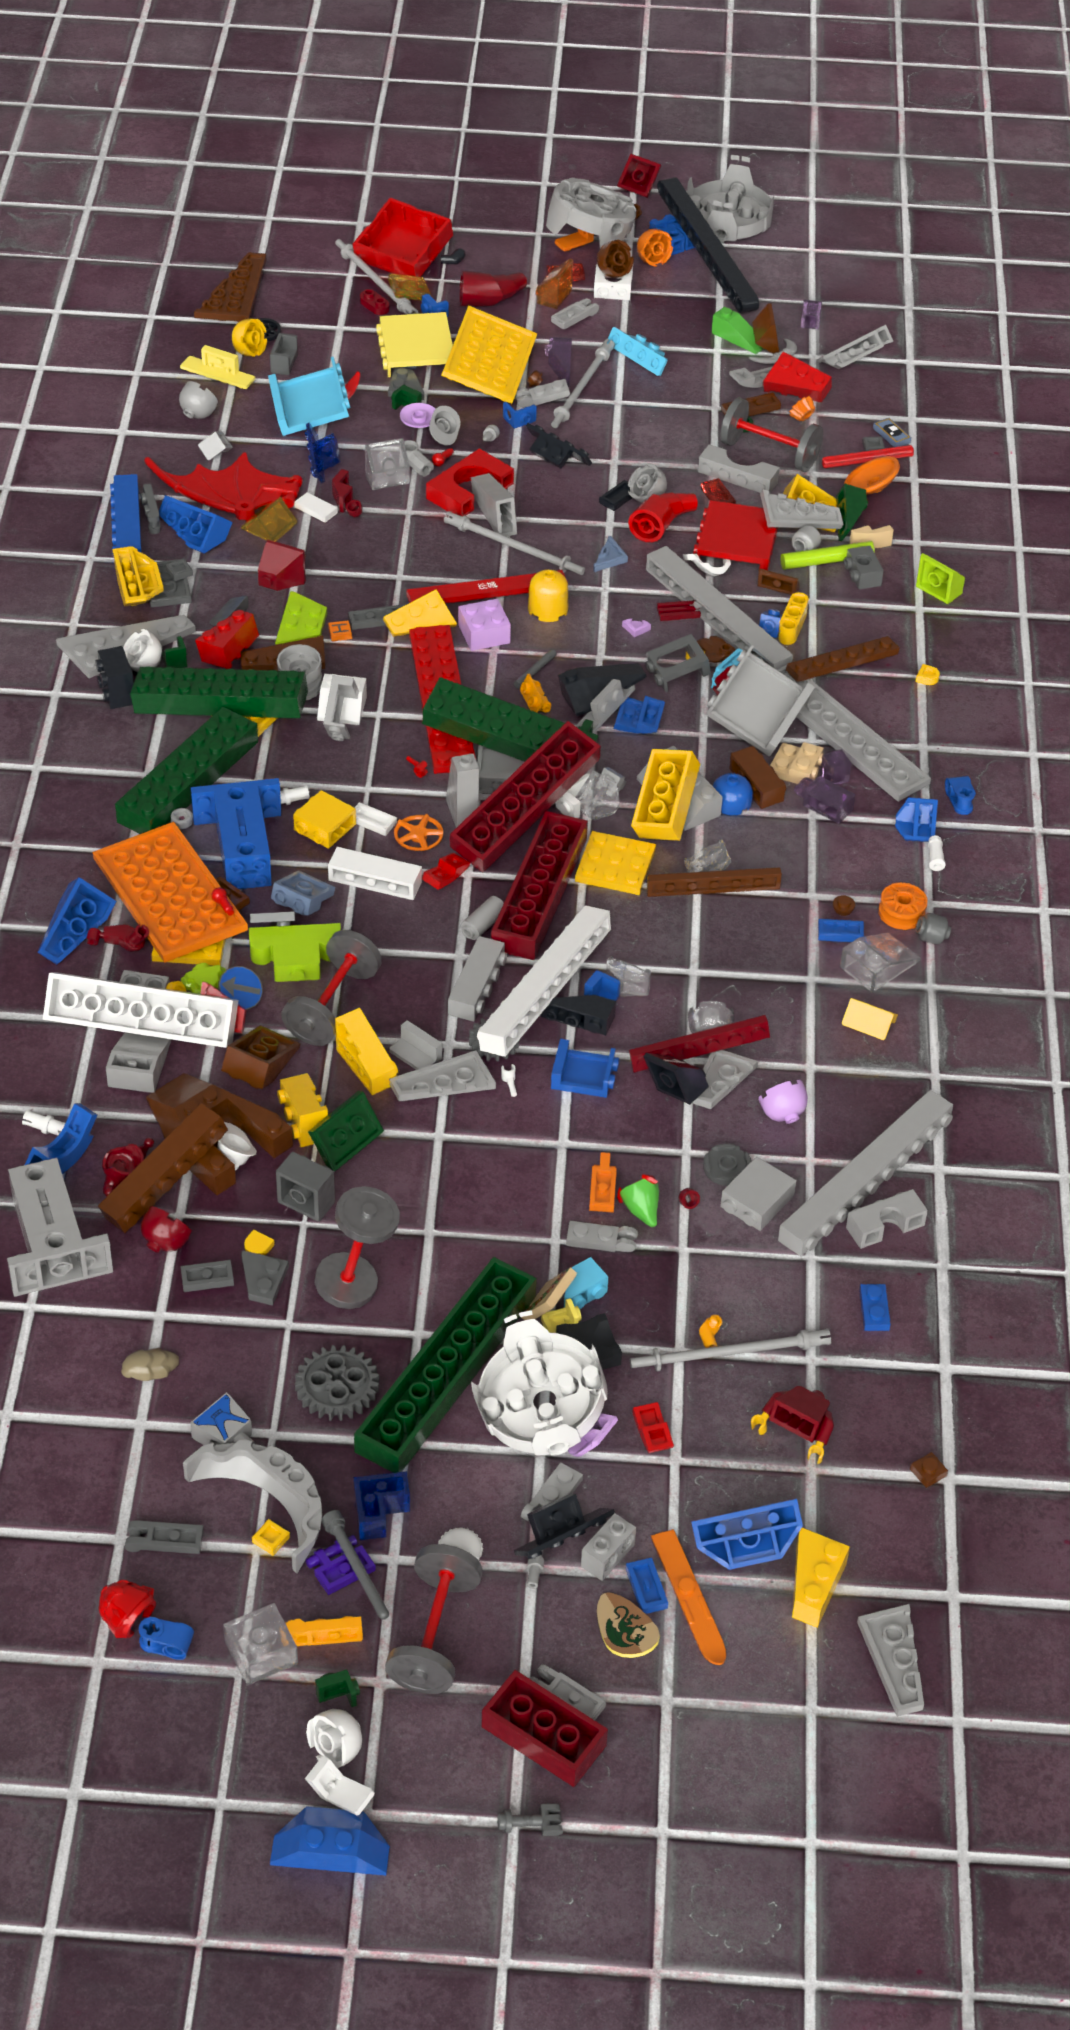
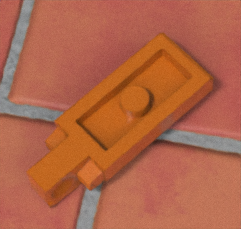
[589,1152,617,1213]

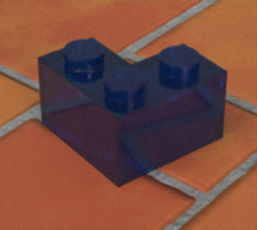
[353,1471,410,1540]

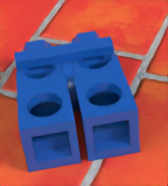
[649,214,695,256]

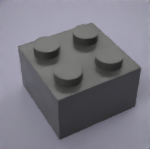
[276,1151,335,1222]

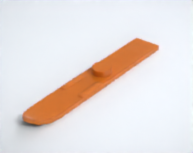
[651,1529,726,1665]

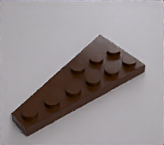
[194,252,266,322]

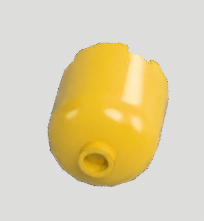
[528,569,568,622]

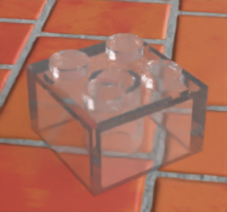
[223,1603,298,1685]

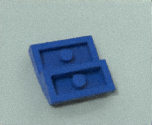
[613,696,665,734]

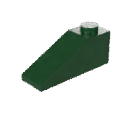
[836,484,868,541]

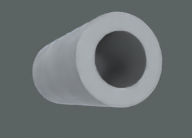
[461,896,504,940]

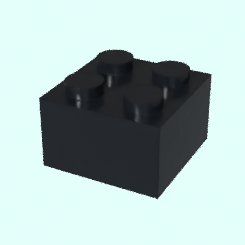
[95,646,133,709]

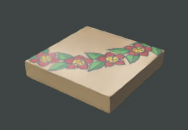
[521,1267,577,1320]

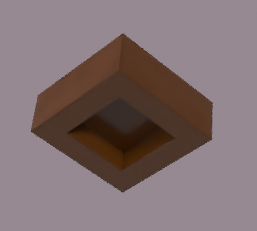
[910,1452,948,1488]

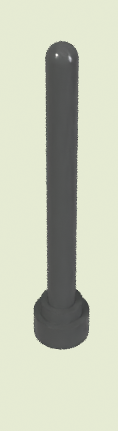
[321,1510,389,1620]

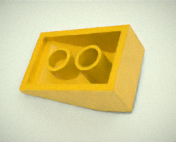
[783,474,837,532]

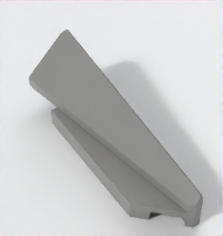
[816,325,893,369]

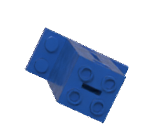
[191,778,281,889]

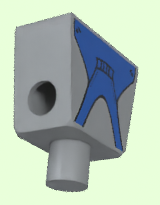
[190,1392,255,1445]

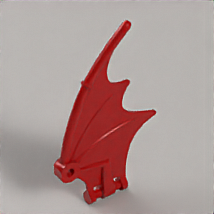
[144,452,303,521]

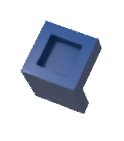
[584,970,620,1001]

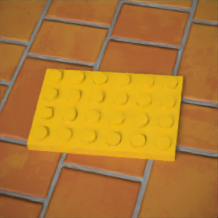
[441,305,538,404]

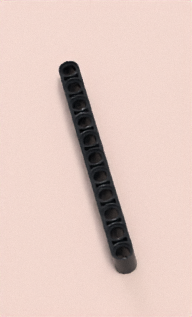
[657,177,759,313]

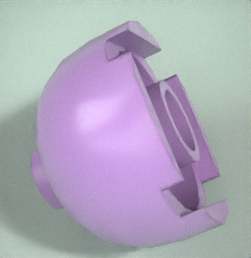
[758,1080,808,1124]

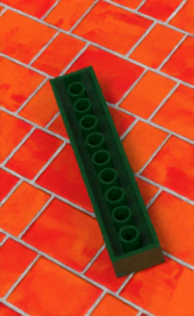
[354,1257,537,1476]

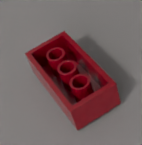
[481,1670,608,1787]

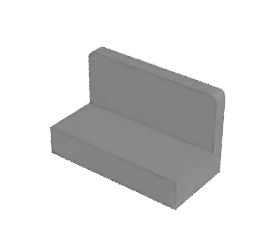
[389,1020,442,1070]

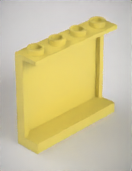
[376,312,453,377]

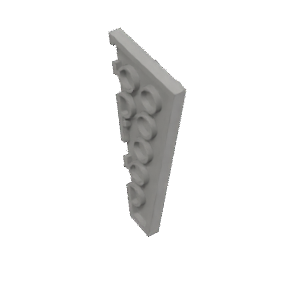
[56,615,196,679]

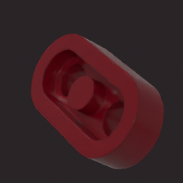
[360,289,390,315]

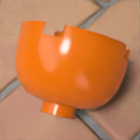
[637,229,673,267]

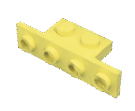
[180,345,256,389]

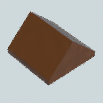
[752,303,780,354]

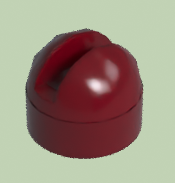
[346,500,363,517]
[678,1188,700,1209]

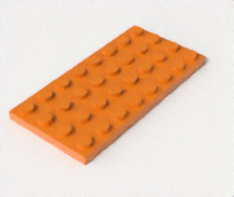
[92,822,248,963]

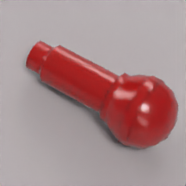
[431,448,454,466]
[211,887,234,916]

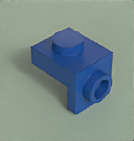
[421,294,449,318]
[759,609,782,638]

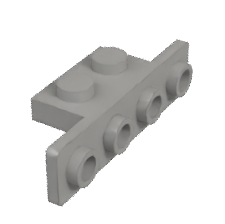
[576,679,635,733]

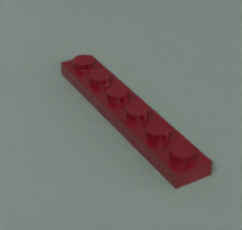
[629,1015,770,1073]

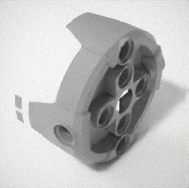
[687,155,775,242]
[546,177,637,248]

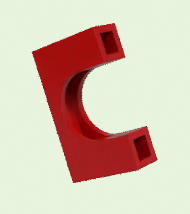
[426,448,514,517]

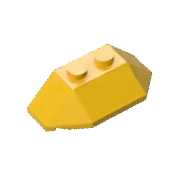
[112,546,164,606]

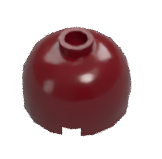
[141,1206,192,1253]

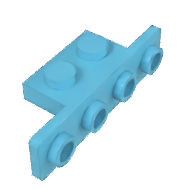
[607,327,668,376]

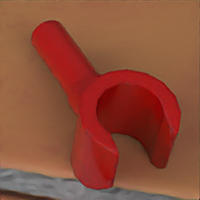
[406,756,428,778]

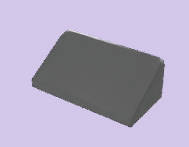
[210,596,248,626]

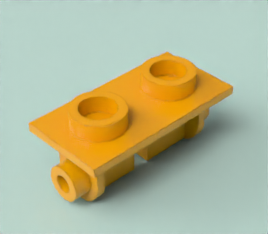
[520,674,551,713]

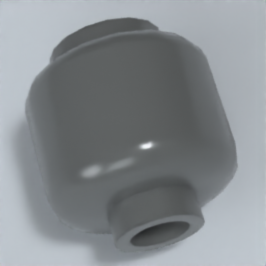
[916,913,951,945]

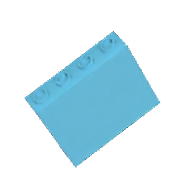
[268,357,351,436]

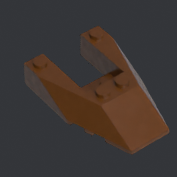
[146,1073,293,1196]

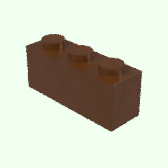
[729,746,786,809]

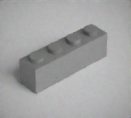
[448,936,507,1022]

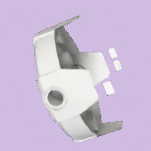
[471,1311,608,1456]

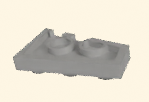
[692,1050,758,1109]

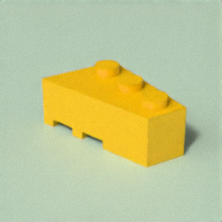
[335,1008,398,1095]
[277,1073,328,1147]
[792,1528,850,1628]

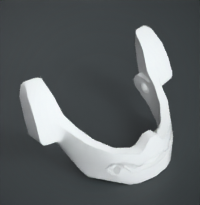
[683,554,731,577]

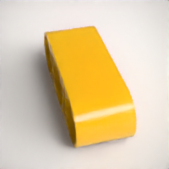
[778,592,809,645]

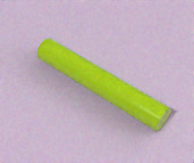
[780,541,875,570]

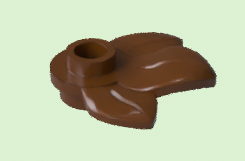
[697,636,735,663]

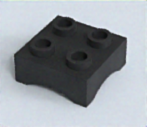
[556,1313,622,1370]

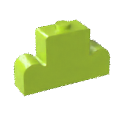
[249,923,341,982]

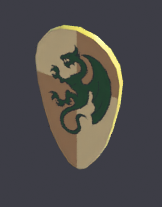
[597,1592,660,1658]

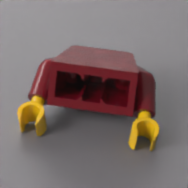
[751,1386,834,1464]

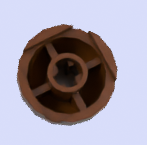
[597,240,634,278]

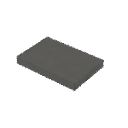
[150,559,192,607]

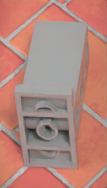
[7,1158,113,1297]

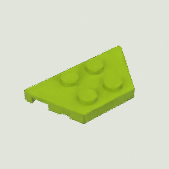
[275,591,327,645]

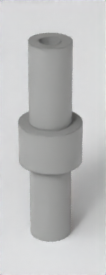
[527,1550,544,1589]

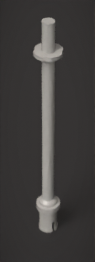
[335,239,418,315]
[551,339,615,428]
[444,511,585,575]
[630,1328,831,1372]

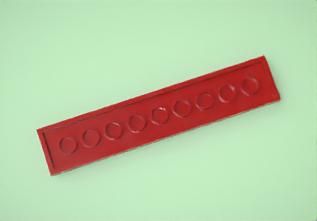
[409,625,476,774]

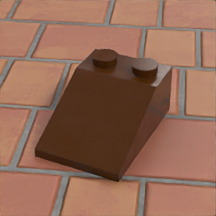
[221,1025,301,1089]

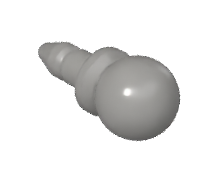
[483,425,500,442]

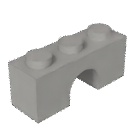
[846,1189,928,1249]

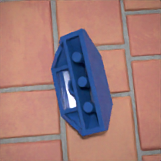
[691,1499,803,1570]
[270,1806,390,1876]

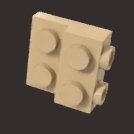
[770,742,826,787]

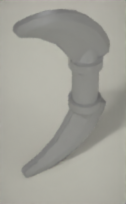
[749,339,797,364]

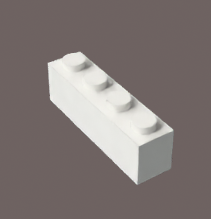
[328,847,422,900]

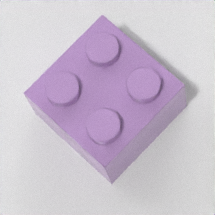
[458,599,511,651]

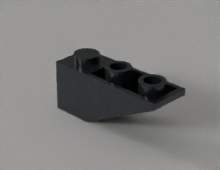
[540,995,616,1036]

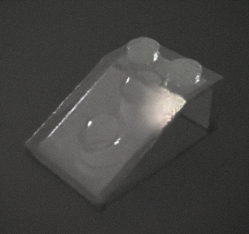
[840,933,921,993]

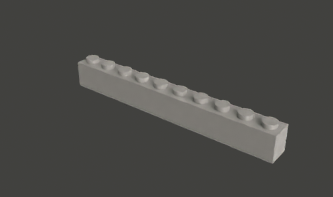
[646,546,793,670]
[778,1090,953,1256]

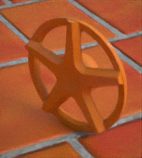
[394,814,443,851]

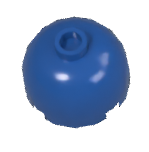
[712,773,753,815]

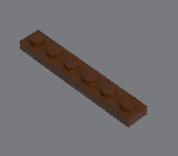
[786,636,900,682]
[646,867,782,897]

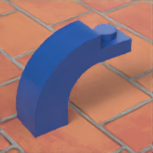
[25,1103,98,1174]

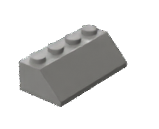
[637,746,723,831]

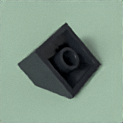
[643,1053,709,1105]

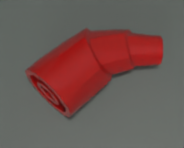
[628,492,698,542]

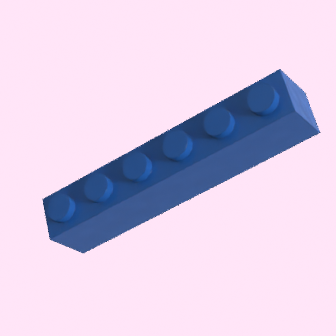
[110,474,142,558]

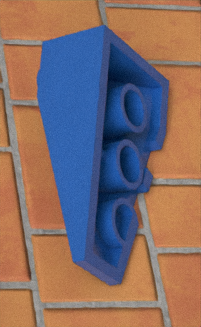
[159,495,233,553]
[37,877,117,965]

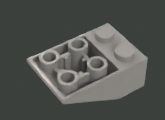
[106,1032,171,1093]

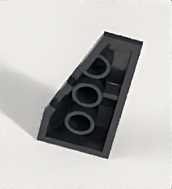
[558,663,647,716]

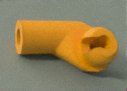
[699,1314,722,1348]

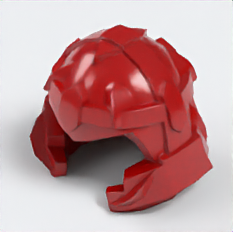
[98,1580,157,1638]

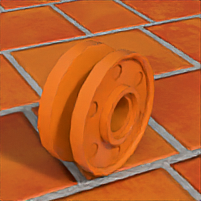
[878,882,928,930]

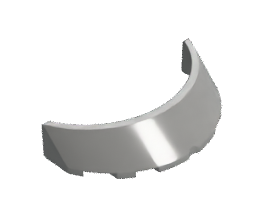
[183,1440,322,1573]

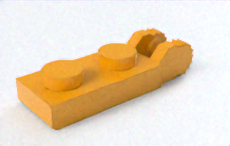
[284,1616,363,1646]

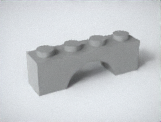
[698,444,780,494]

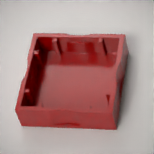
[353,198,453,282]

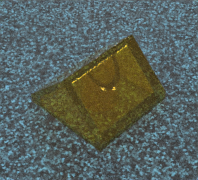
[241,497,297,542]

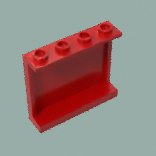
[693,500,778,570]

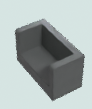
[270,333,298,375]

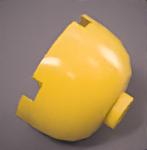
[232,319,267,357]

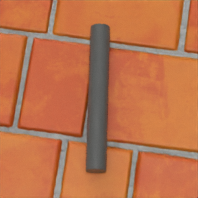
[514,649,557,689]

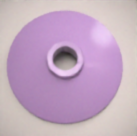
[400,403,435,428]

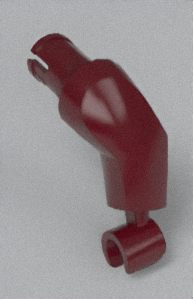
[86,924,149,952]

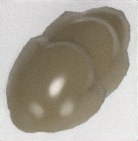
[121,1348,179,1381]

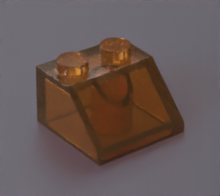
[535,259,573,309]

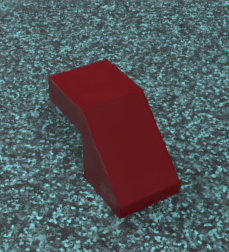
[332,469,353,513]

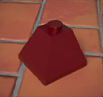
[617,153,662,198]
[258,540,306,591]

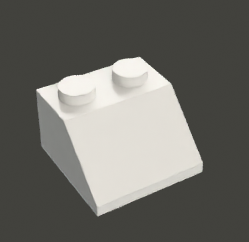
[317,674,367,725]

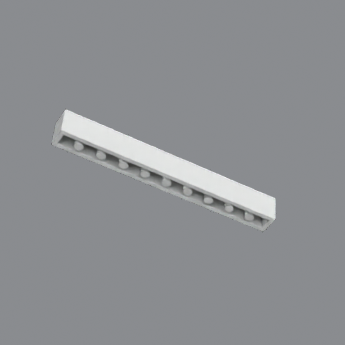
[477,905,611,1057]

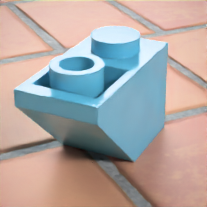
[564,1257,608,1309]

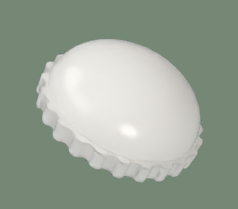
[438,1528,483,1560]

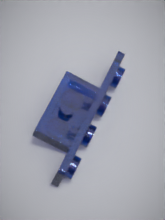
[305,422,341,483]

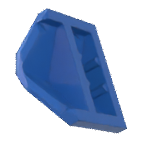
[895,797,938,842]

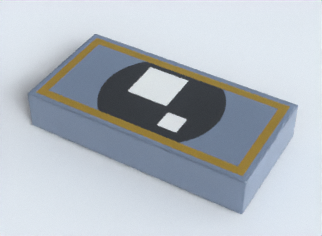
[873,418,912,447]

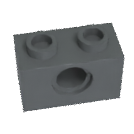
[844,546,884,589]

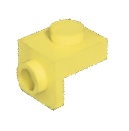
[541,1298,582,1333]

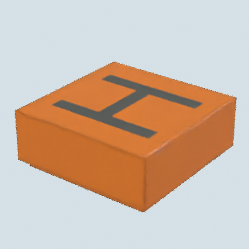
[328,620,352,641]

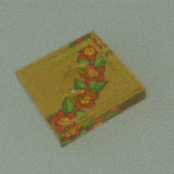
[388,273,431,300]

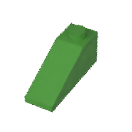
[712,307,764,354]

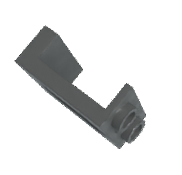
[645,634,711,692]

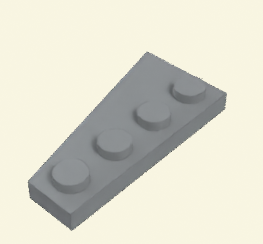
[760,489,843,529]
[389,1050,496,1101]
[857,1604,924,1717]

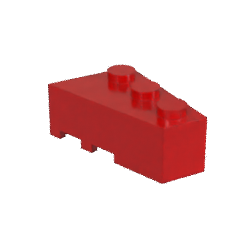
[763,352,832,402]
[195,610,259,669]

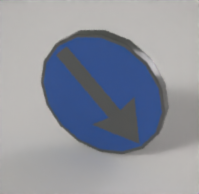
[218,966,263,1011]

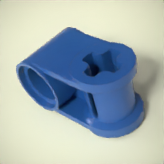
[945,776,976,815]
[139,1617,194,1660]

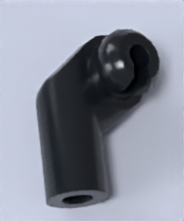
[441,248,466,264]

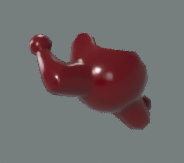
[102,1138,154,1197]

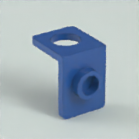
[503,402,537,429]

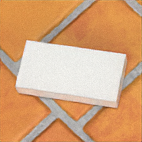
[294,493,338,523]
[355,802,397,836]

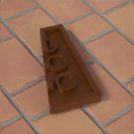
[241,635,325,671]

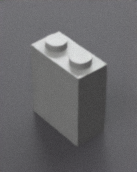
[720,1156,796,1231]

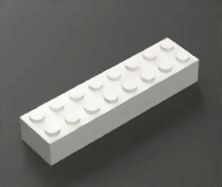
[43,972,239,1048]

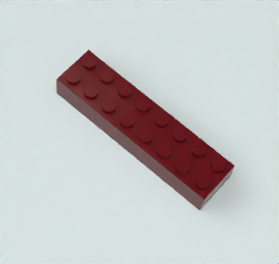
[450,721,601,873]
[491,811,588,960]

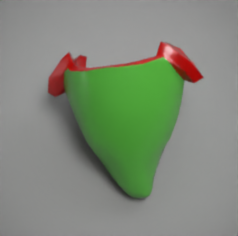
[617,1174,659,1227]

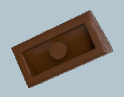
[757,569,800,595]

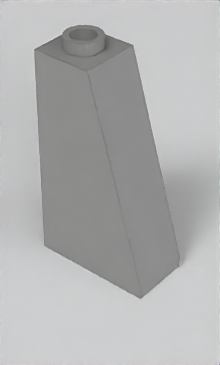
[471,473,517,536]
[446,754,479,828]

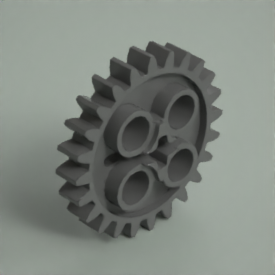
[295,1345,379,1421]

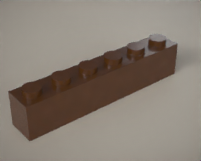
[98,1103,228,1233]

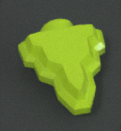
[181,963,226,994]

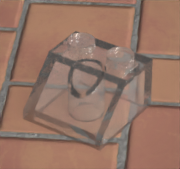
[365,438,410,490]

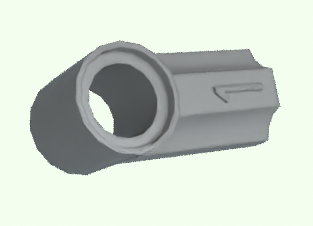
[400,440,434,477]

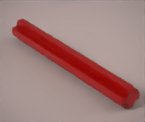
[822,445,914,469]

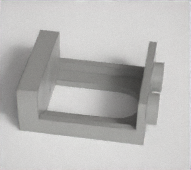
[323,675,359,741]

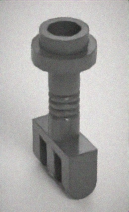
[497,1804,563,1836]

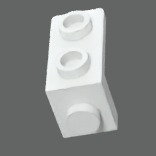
[556,773,591,818]
[305,1756,375,1815]

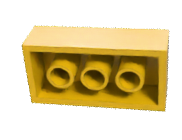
[631,749,700,841]

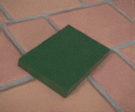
[308,1091,384,1172]

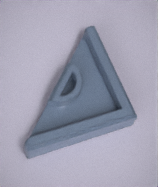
[593,536,628,572]

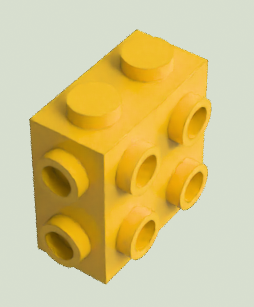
[293,790,356,849]

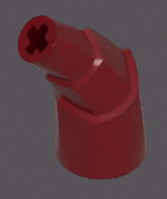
[459,271,527,306]

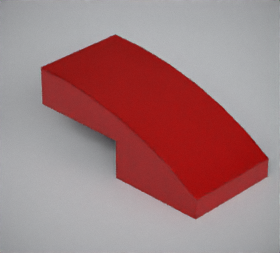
[422,852,470,890]
[632,1402,674,1453]

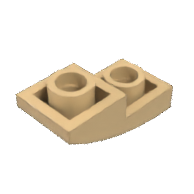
[849,525,894,548]

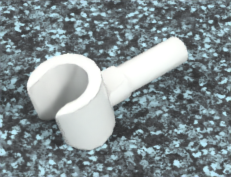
[501,1064,517,1097]

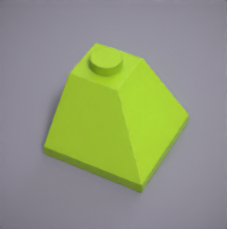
[916,553,965,604]

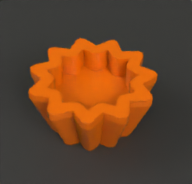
[789,396,815,421]

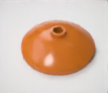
[844,456,900,495]

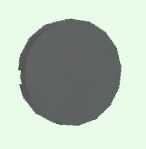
[703,1144,751,1186]

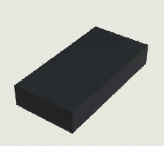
[599,480,633,511]

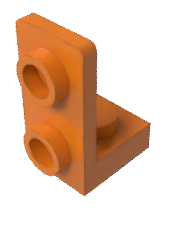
[555,229,594,251]

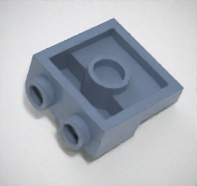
[271,870,335,916]

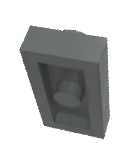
[180,1260,234,1292]

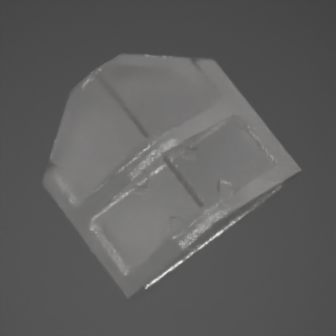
[575,770,620,821]
[684,839,732,873]
[606,956,651,997]

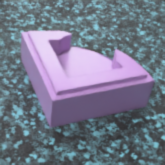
[622,619,651,637]

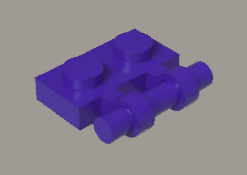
[305,1535,375,1595]

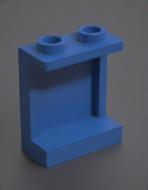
[551,1039,619,1098]

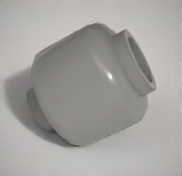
[792,525,821,552]

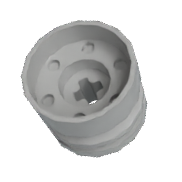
[277,644,322,700]

